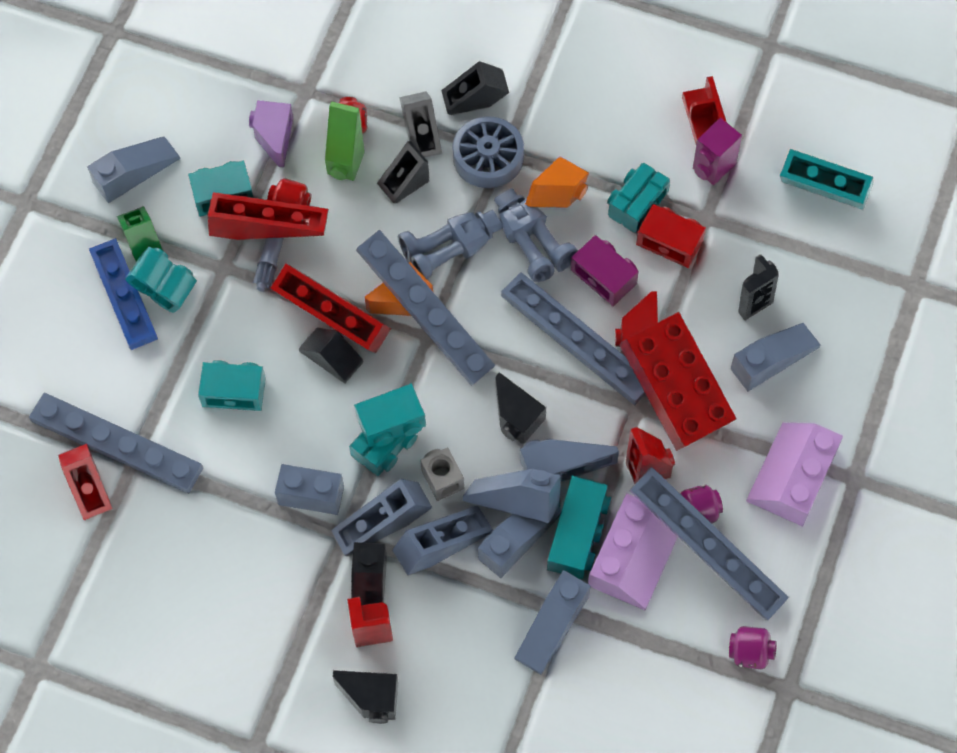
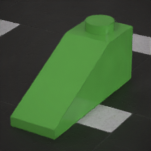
[325,101,365,181]

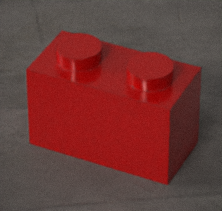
[636,204,706,269]

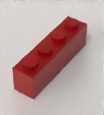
[270,263,392,353]

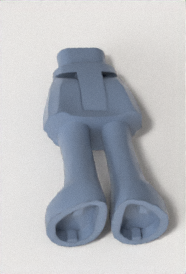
[494,188,578,282]
[397,210,503,279]

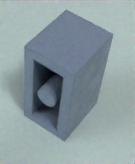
[275,464,344,515]

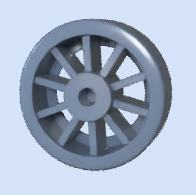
[452,116,524,188]

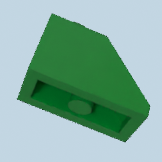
[117,206,163,262]

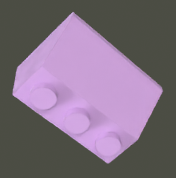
[746,423,843,527]
[588,493,678,610]

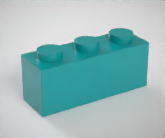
[780,149,873,210]
[547,476,612,580]

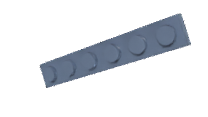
[356,229,496,386]
[501,272,646,406]
[29,392,203,494]
[629,467,789,620]

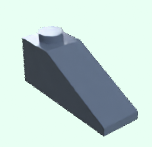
[87,136,180,203]
[731,323,821,392]
[520,439,619,482]
[463,469,561,523]
[331,479,432,556]
[392,505,493,575]
[478,508,562,578]
[514,570,591,675]

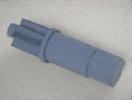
[253,238,284,292]

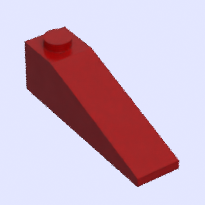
[208,192,329,240]

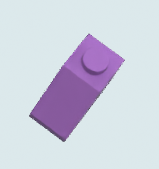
[249,100,294,167]

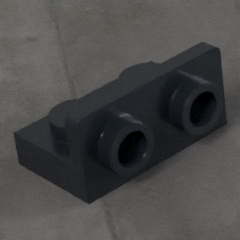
[738,254,779,321]

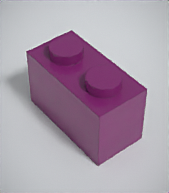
[692,118,742,186]
[571,235,639,307]

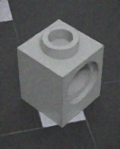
[420,447,464,501]

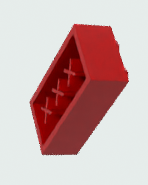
[619,312,737,451]

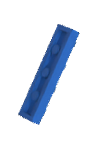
[89,238,158,350]

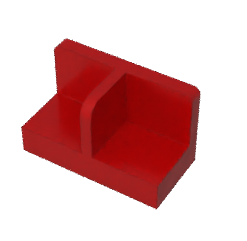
[682,76,726,144]
[347,597,393,647]

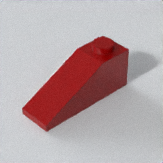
[625,427,675,484]

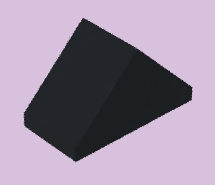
[377,141,429,203]
[299,328,364,384]

